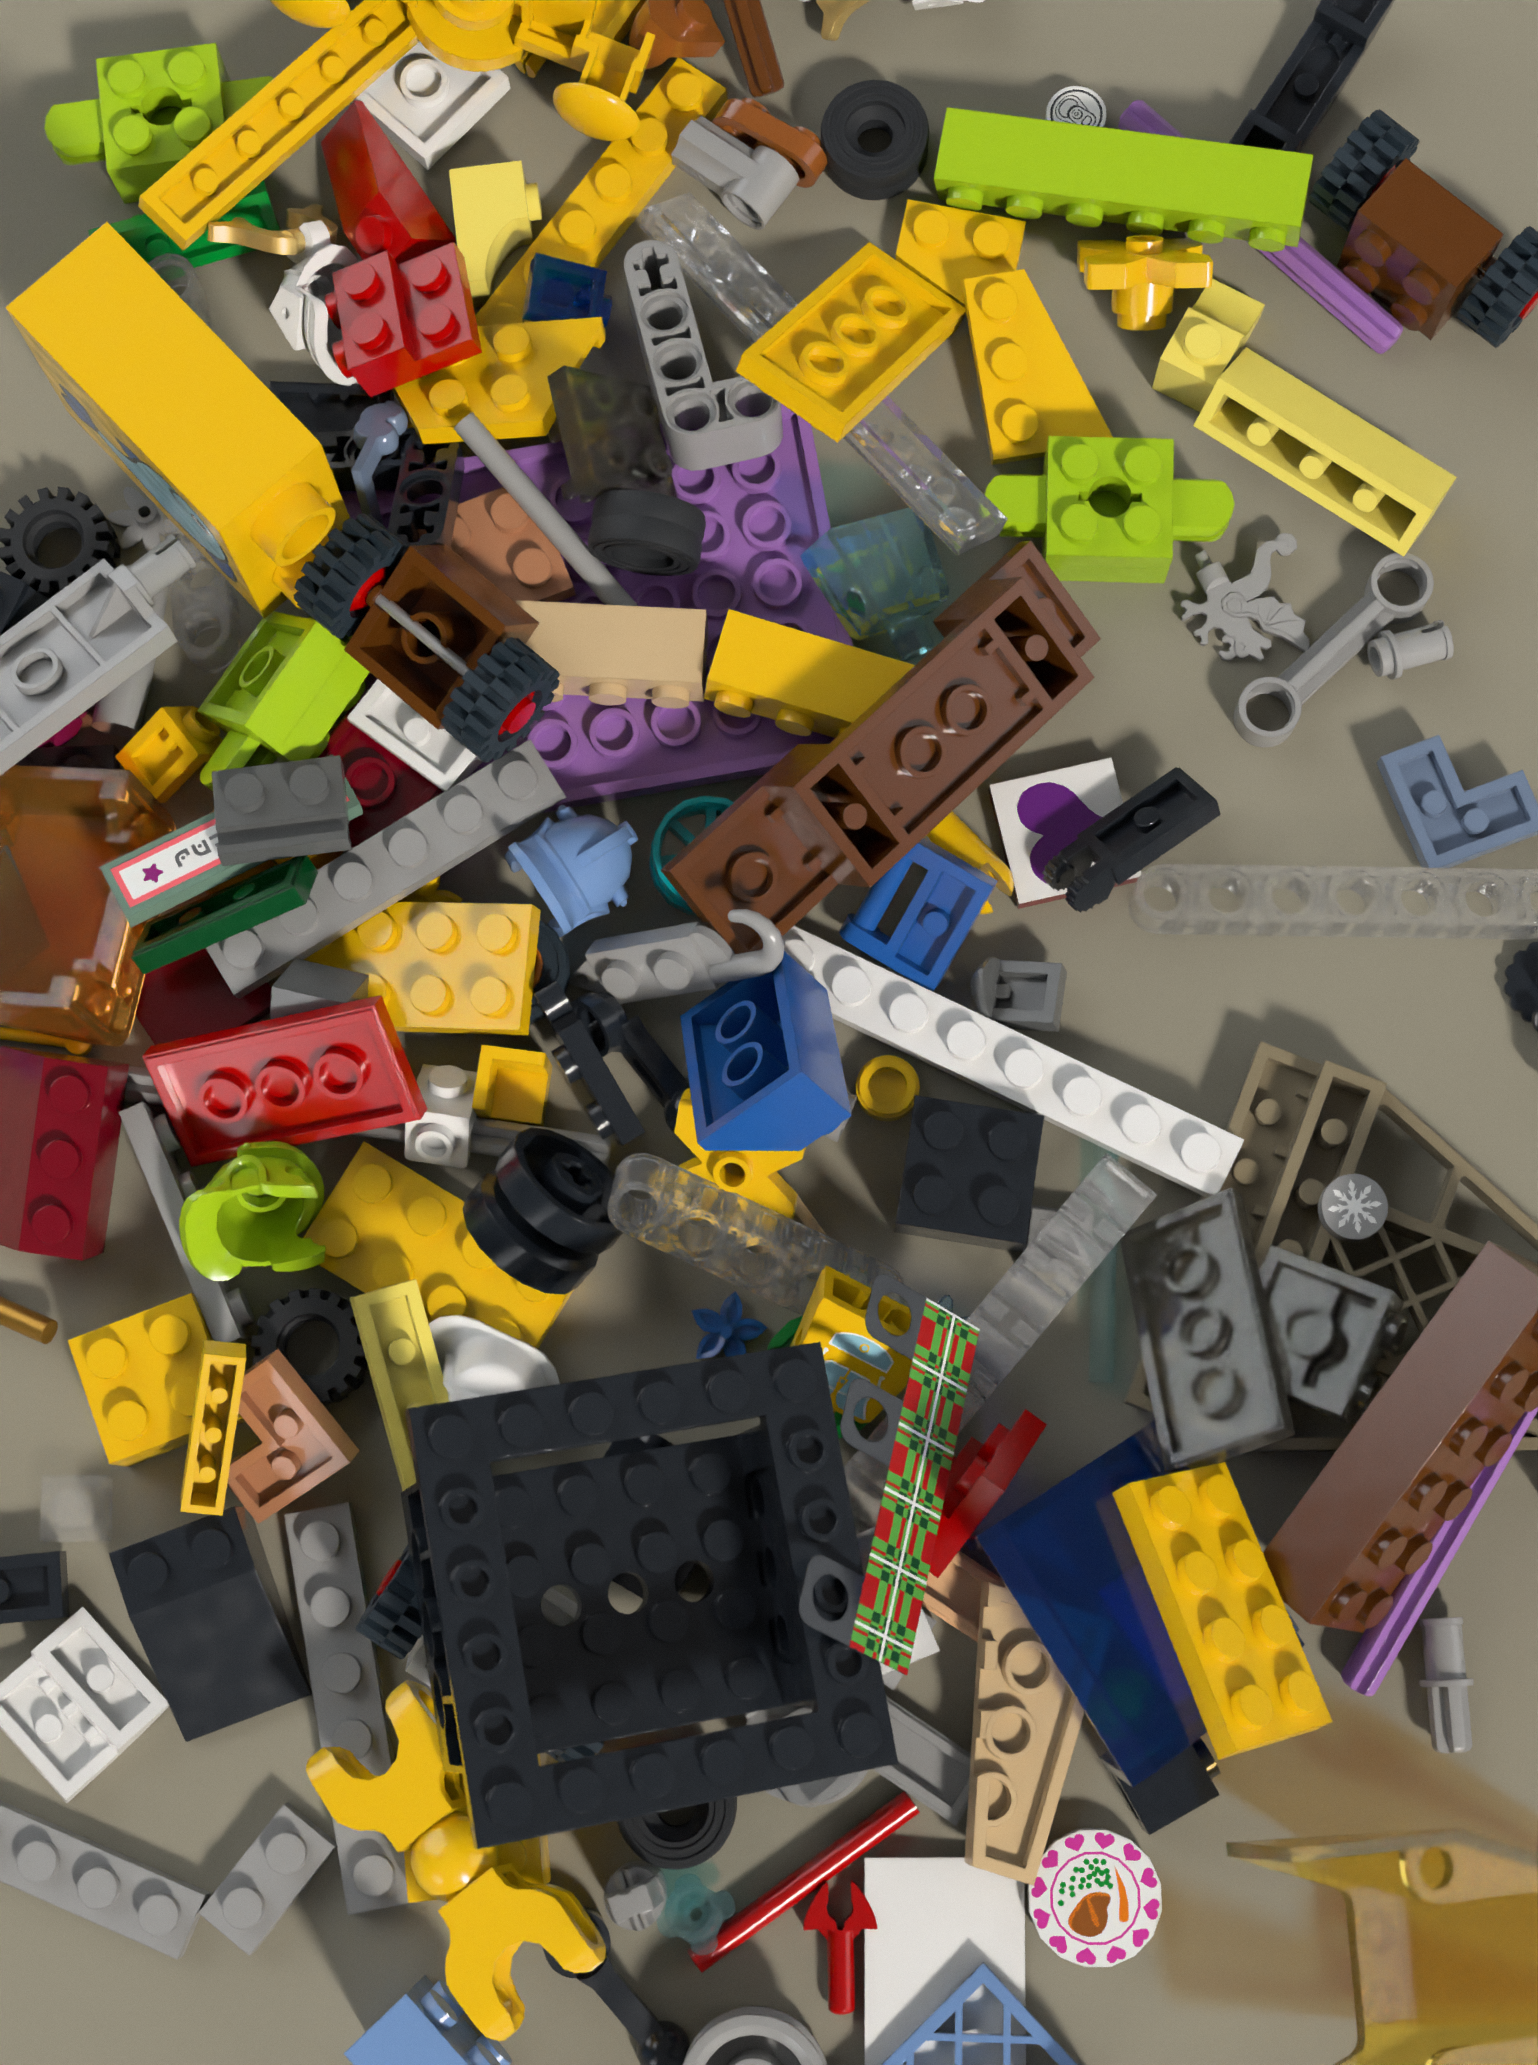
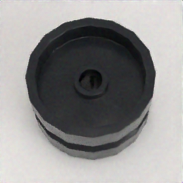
[462,1127,633,1295]

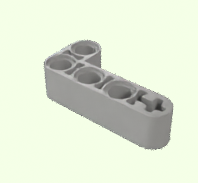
[624,240,783,471]

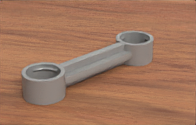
[1233,553,1434,748]

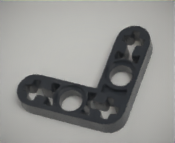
[312,427,465,548]

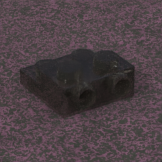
[1218,1244,1408,1426]

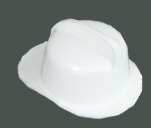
[429,1314,560,1402]

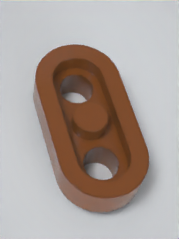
[712,98,828,188]

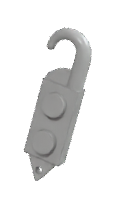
[569,909,785,1004]

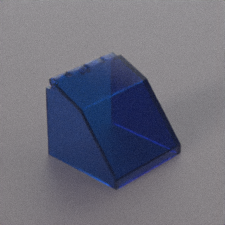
[965,1417,1305,1787]

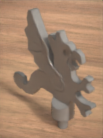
[1180,533,1310,662]

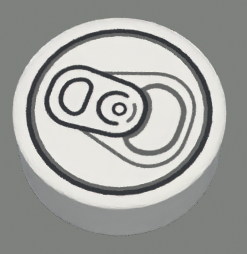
[1045,86,1107,127]

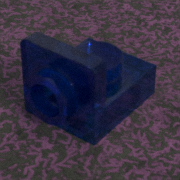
[522,253,612,329]

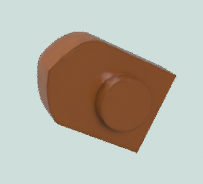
[628,0,726,69]

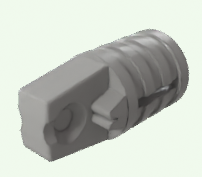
[603,1860,668,1931]

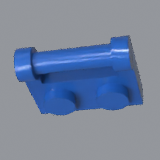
[839,836,998,992]

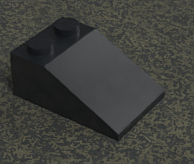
[109,1506,313,1742]

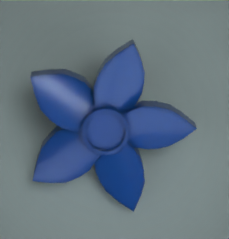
[691,1291,768,1359]

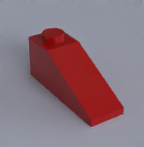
[321,100,457,265]

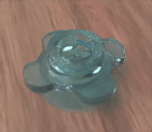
[657,1874,735,1955]

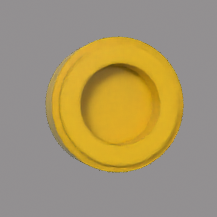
[856,1055,920,1122]

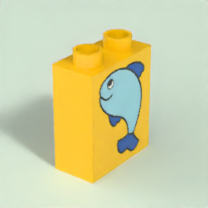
[5,222,350,619]

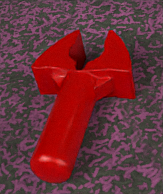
[803,1880,877,2015]

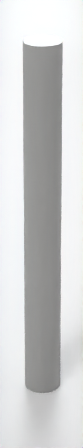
[454,412,638,606]

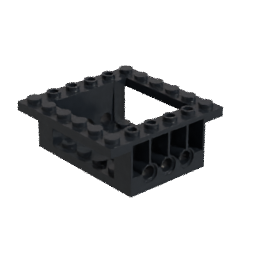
[400,1342,899,1849]

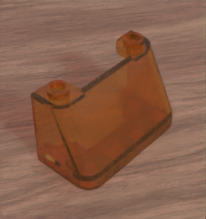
[0,765,176,1047]

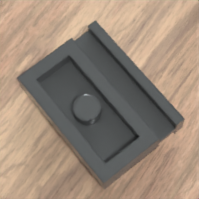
[212,755,352,866]

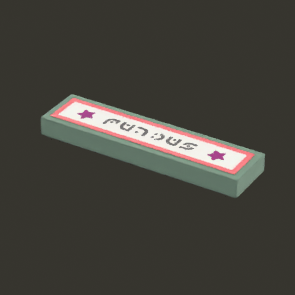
[100,754,363,928]

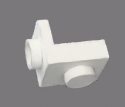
[404,1064,477,1168]

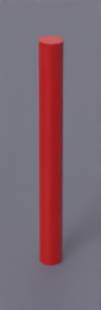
[687,1791,920,1973]

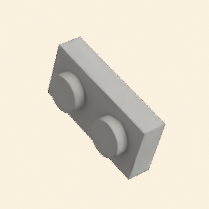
[198,1802,337,1956]

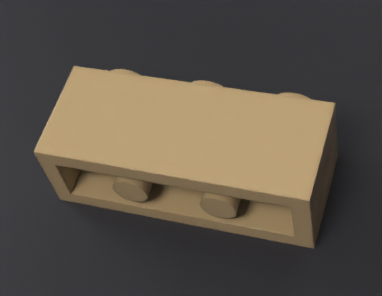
[516,600,709,709]

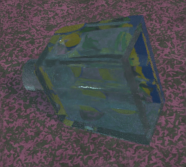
[800,504,950,661]

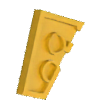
[962,269,1113,465]

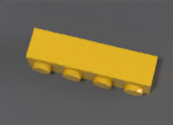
[180,1340,247,1516]

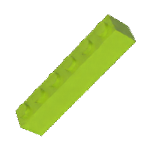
[934,107,1313,252]

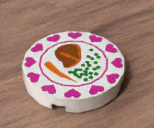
[1027,1828,1162,1967]

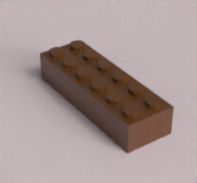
[1263,1241,1538,1633]

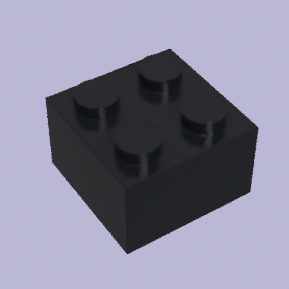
[894,1095,1045,1253]

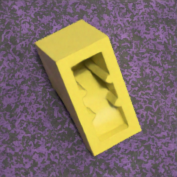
[449,160,542,308]
[1152,279,1265,412]

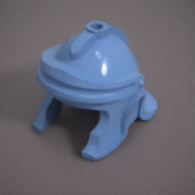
[504,805,638,937]

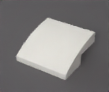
[347,679,483,792]
[0,1607,169,1803]

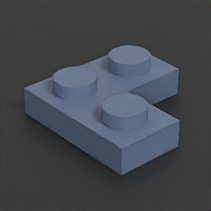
[1376,735,1538,877]

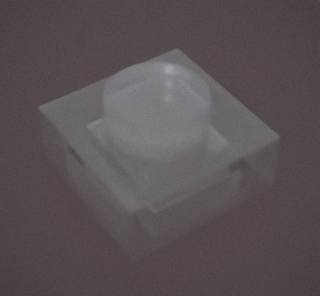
[40,1475,113,1542]

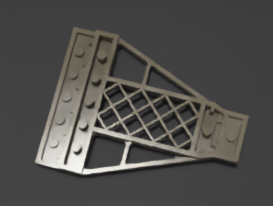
[1123,1041,1538,1451]

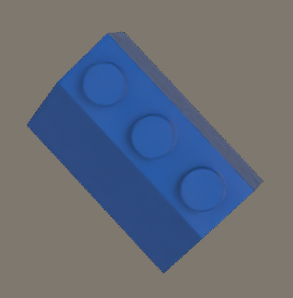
[680,951,852,1151]

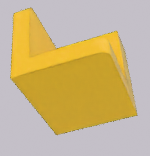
[472,1044,553,1127]

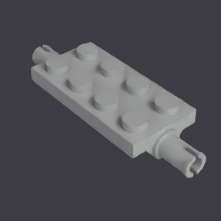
[0,534,196,776]

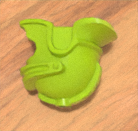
[179,1141,326,1282]

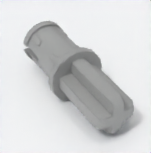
[1419,1617,1474,1753]

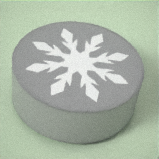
[1318,1174,1388,1242]

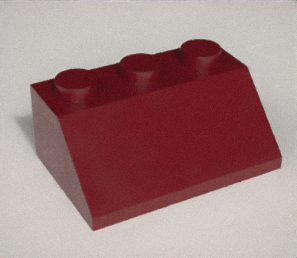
[0,1046,129,1261]

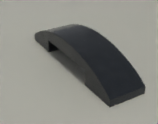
[1229,0,1395,153]

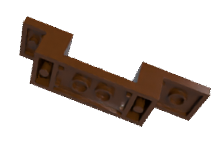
[661,540,1101,954]

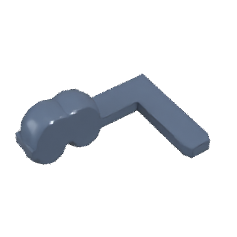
[351,401,408,525]

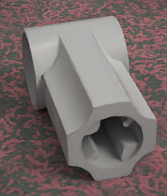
[671,116,799,230]

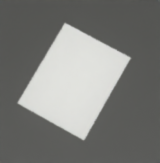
[865,1857,1026,2065]

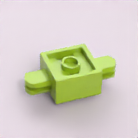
[44,43,274,204]
[982,436,1235,583]
[197,611,369,792]

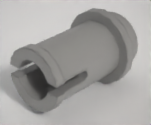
[1367,620,1454,680]

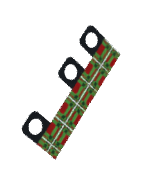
[798,1274,980,1676]

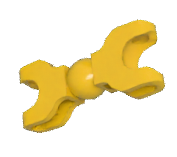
[306,1680,606,2041]

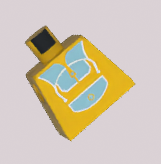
[791,1265,912,1423]

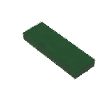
[131,855,318,975]

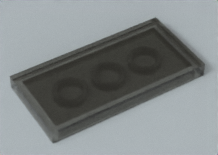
[1119,1187,1295,1474]

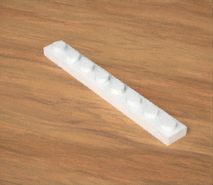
[782,926,1244,1202]

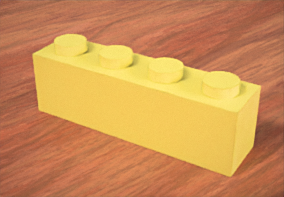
[1193,347,1457,557]

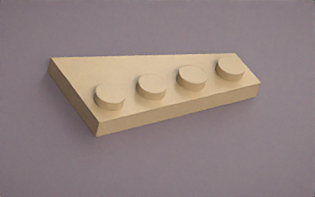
[964,1581,1110,1886]

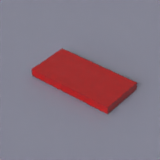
[142,995,427,1167]

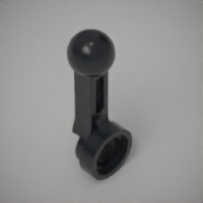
[570,992,690,1132]
[542,1906,690,2065]

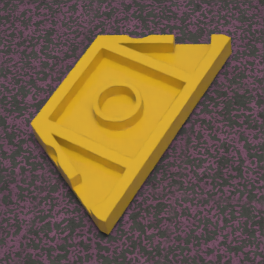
[392,317,606,444]

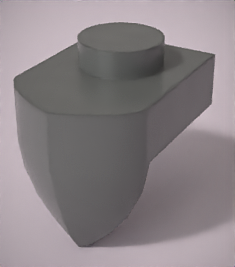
[970,957,1067,1032]

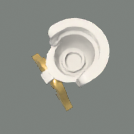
[207,204,359,386]

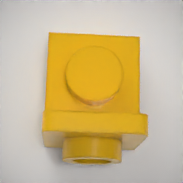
[115,706,223,804]

